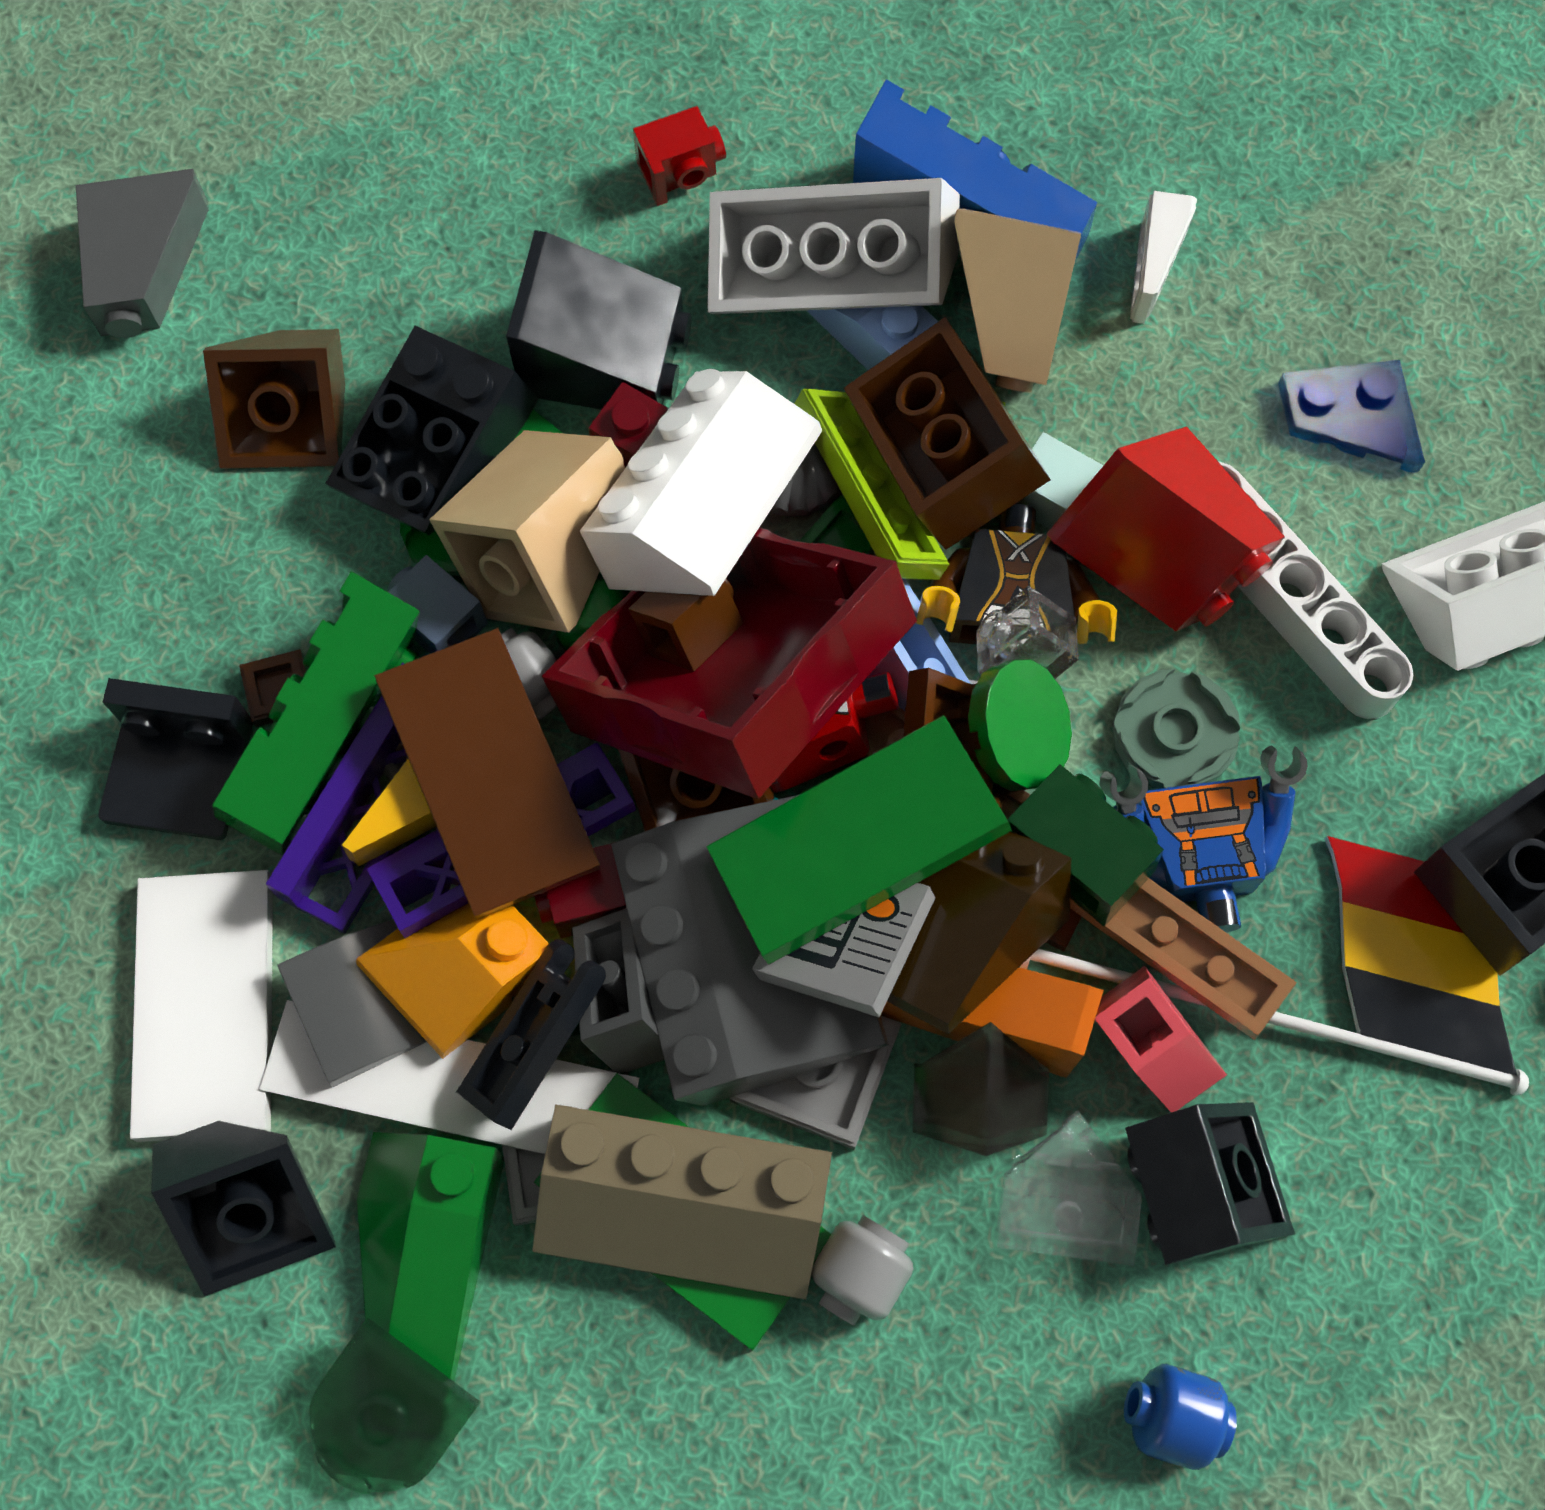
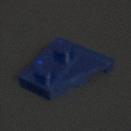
[1278,360,1425,473]

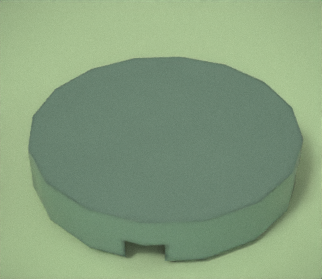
[1112,669,1240,789]

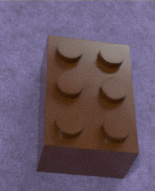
[844,317,1051,550]

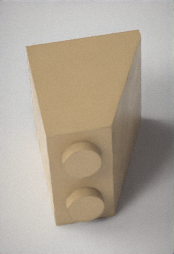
[954,208,1081,393]
[429,430,625,633]

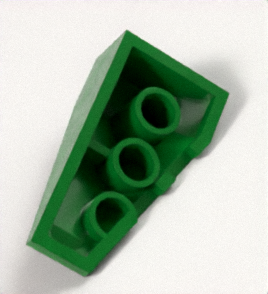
[357,1132,504,1435]

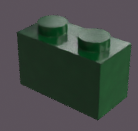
[1007,764,1164,927]

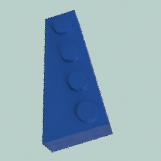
[853,79,1097,264]

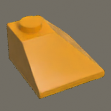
[356,885,549,1059]

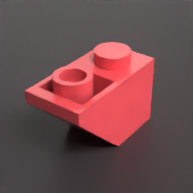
[1095,966,1227,1113]

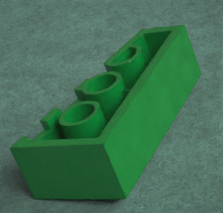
[213,571,420,856]

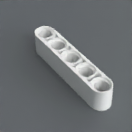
[1219,462,1414,719]

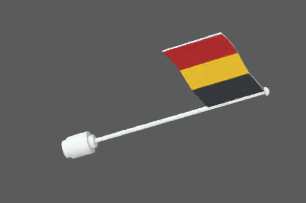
[1020,836,1529,1095]

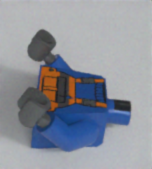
[1099,745,1308,933]

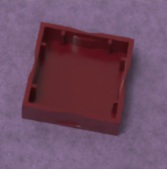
[541,527,917,799]

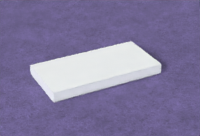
[130,870,273,1142]

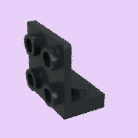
[98,678,253,840]

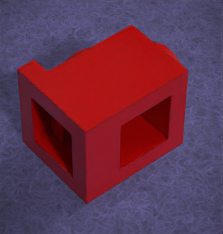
[633,106,726,206]

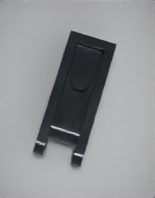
[456,939,606,1130]

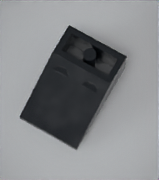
[325,326,539,536]

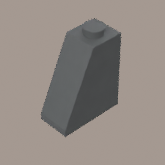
[75,169,208,338]

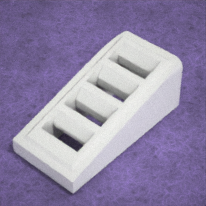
[1130,191,1197,324]

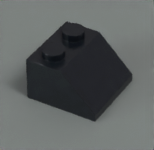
[1125,1102,1295,1265]

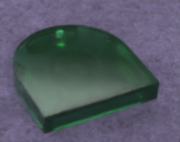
[309,1318,481,1494]

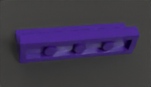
[266,662,408,934]
[366,742,636,938]

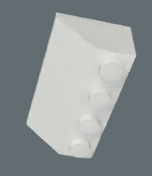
[708,178,960,314]
[580,369,822,596]
[1382,501,1545,671]

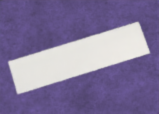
[259,1000,639,1154]

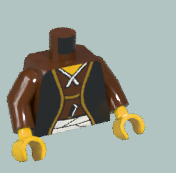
[916,504,1117,652]

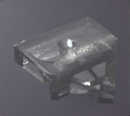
[996,1110,1142,1266]

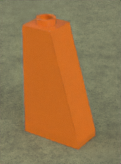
[881,967,1104,1078]

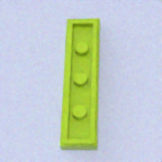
[794,389,950,580]

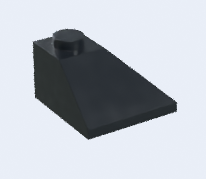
[151,1121,336,1296]

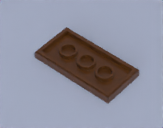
[374,628,600,921]

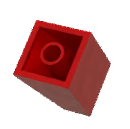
[1047,426,1285,632]

